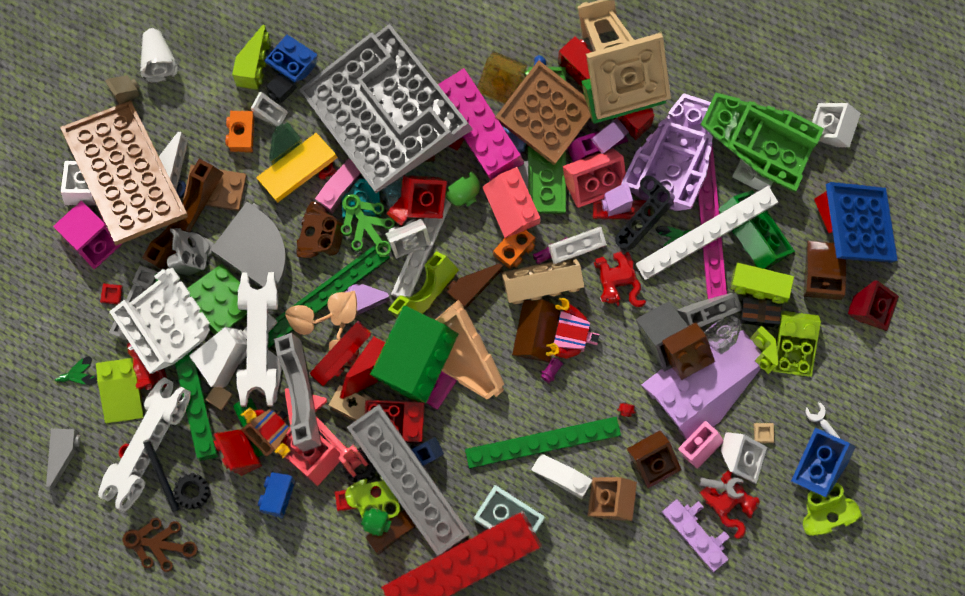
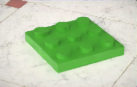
[187,264,247,335]

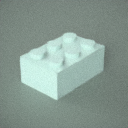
[474,485,545,534]

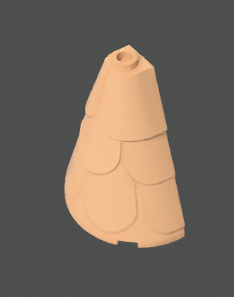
[435,300,504,400]

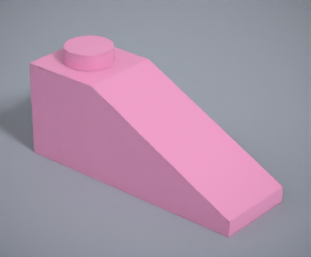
[315,159,361,214]

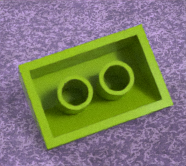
[730,263,794,304]

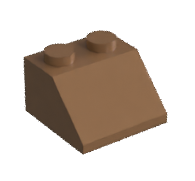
[588,477,637,521]

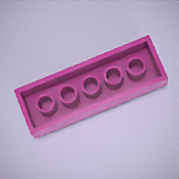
[438,68,525,181]

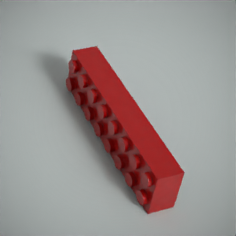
[381,511,542,596]

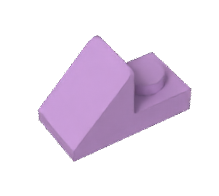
[591,118,629,154]

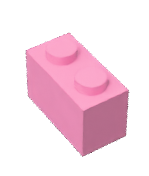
[678,421,724,469]

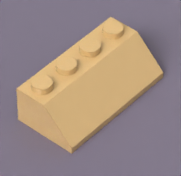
[501,257,584,304]

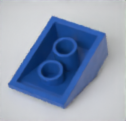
[791,428,856,498]

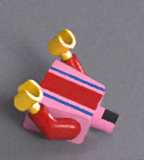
[546,298,600,359]

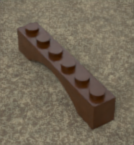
[142,159,224,270]

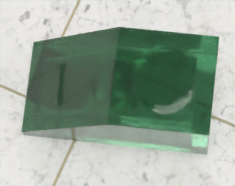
[269,122,303,165]

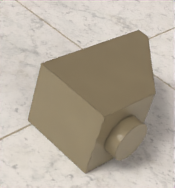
[105,75,140,105]

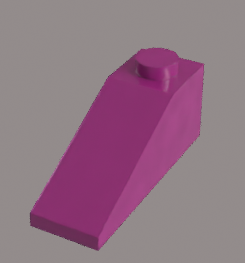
[567,131,628,162]

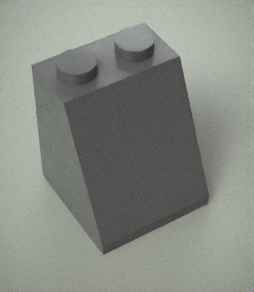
[636,302,688,372]

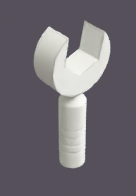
[805,402,840,438]

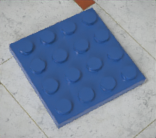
[826,182,898,263]

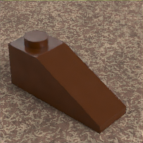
[447,263,503,310]
[365,510,416,555]

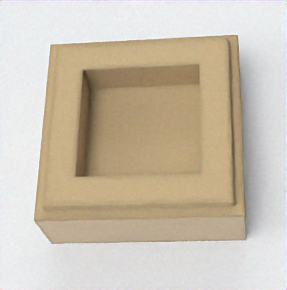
[205,387,233,411]
[754,423,774,443]

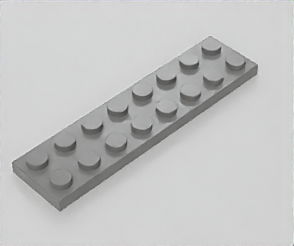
[347,404,470,556]

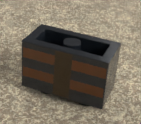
[740,295,782,328]

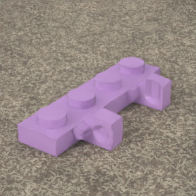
[662,499,729,572]

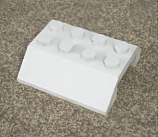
[109,268,210,373]

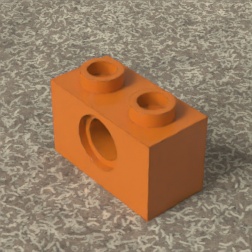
[225,111,255,152]

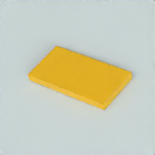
[256,133,338,203]

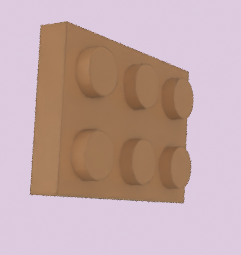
[183,165,247,211]

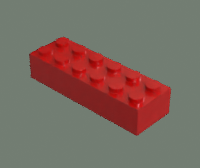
[558,36,655,140]

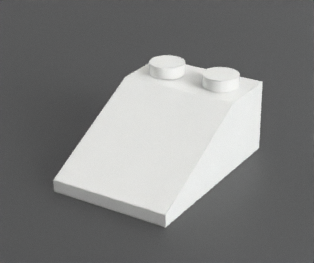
[385,219,431,259]

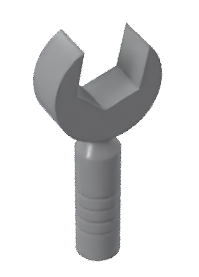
[700,478,744,499]

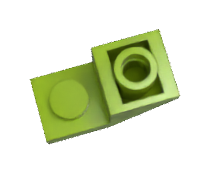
[750,326,779,374]

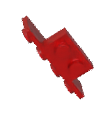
[310,321,371,386]

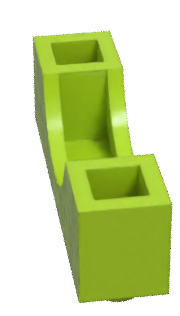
[388,251,459,318]

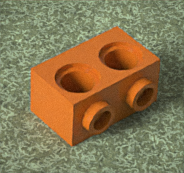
[493,230,536,270]

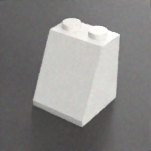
[189,327,247,388]

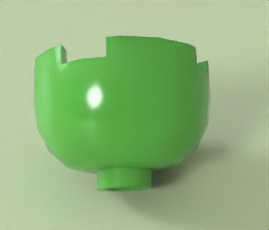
[445,171,480,206]

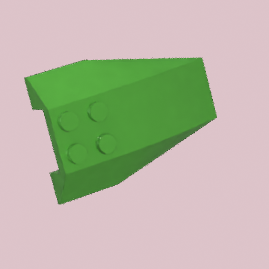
[700,93,824,192]

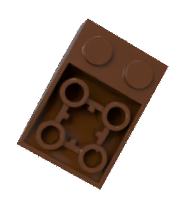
[803,241,846,300]

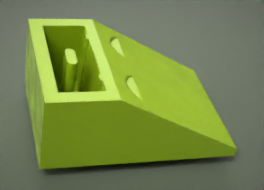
[232,25,271,90]
[773,311,821,377]

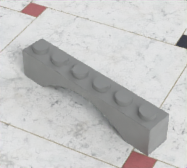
[274,333,321,452]

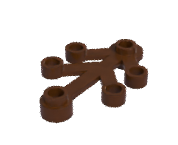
[122,518,198,572]

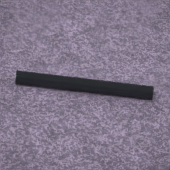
[143,439,180,512]

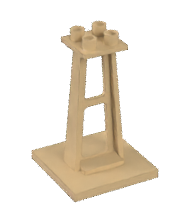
[577,0,671,119]

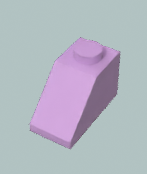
[601,183,633,216]
[346,284,390,316]

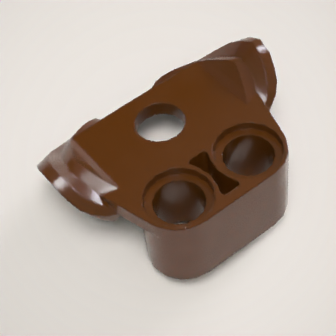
[296,201,344,258]

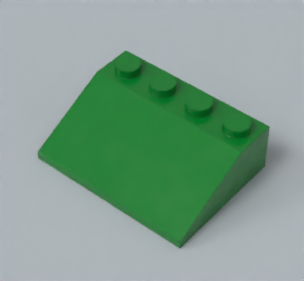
[370,305,459,403]

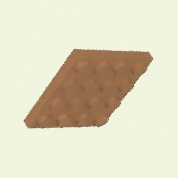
[495,60,591,165]

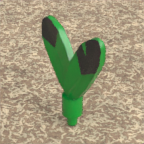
[655,226,691,248]
[55,356,98,385]

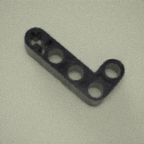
[615,175,675,250]

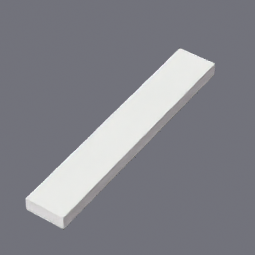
[391,198,451,298]

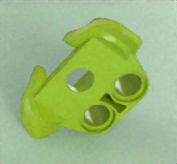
[345,477,400,518]
[803,483,862,535]

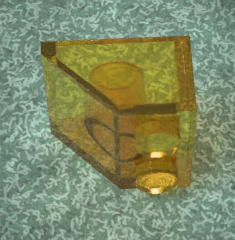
[477,51,527,103]

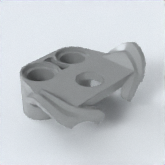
[167,228,214,276]

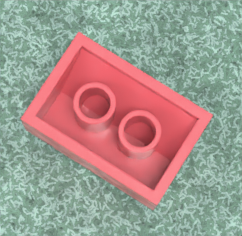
[563,148,626,208]
[482,167,540,238]

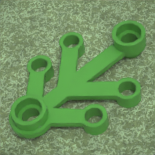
[341,194,395,257]

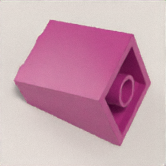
[53,201,122,269]

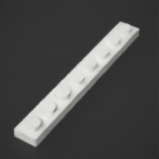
[636,186,779,281]

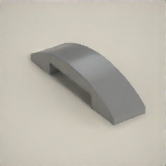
[109,265,158,341]

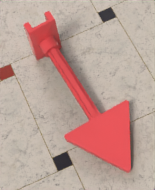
[285,388,368,477]

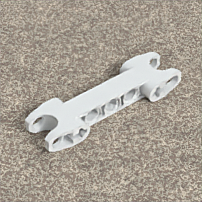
[237,272,278,407]
[98,377,191,512]

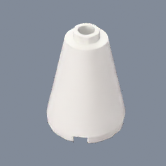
[140,28,178,82]

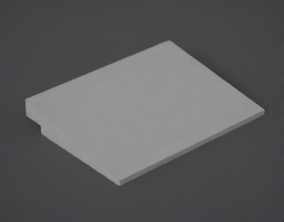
[299,24,473,193]

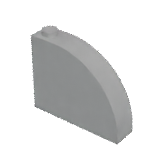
[210,202,287,291]

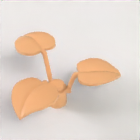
[285,291,359,367]

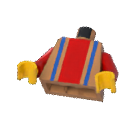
[241,408,290,459]

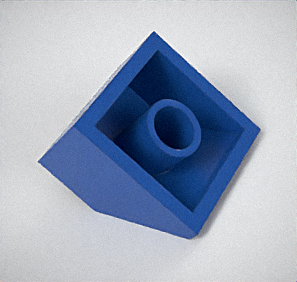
[258,472,295,519]

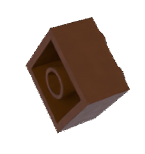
[662,322,715,380]

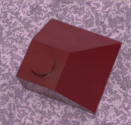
[848,280,899,331]

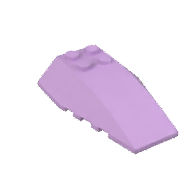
[621,94,713,211]
[641,330,762,440]

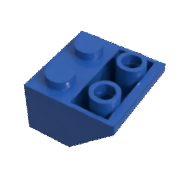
[264,34,317,82]

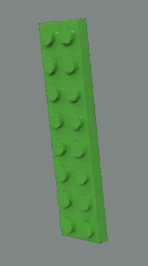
[528,67,566,214]

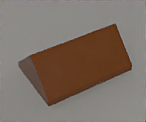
[512,299,560,363]

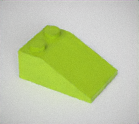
[96,358,144,424]

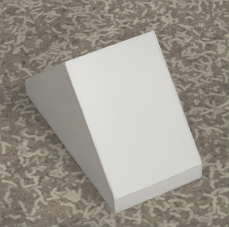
[251,92,288,128]

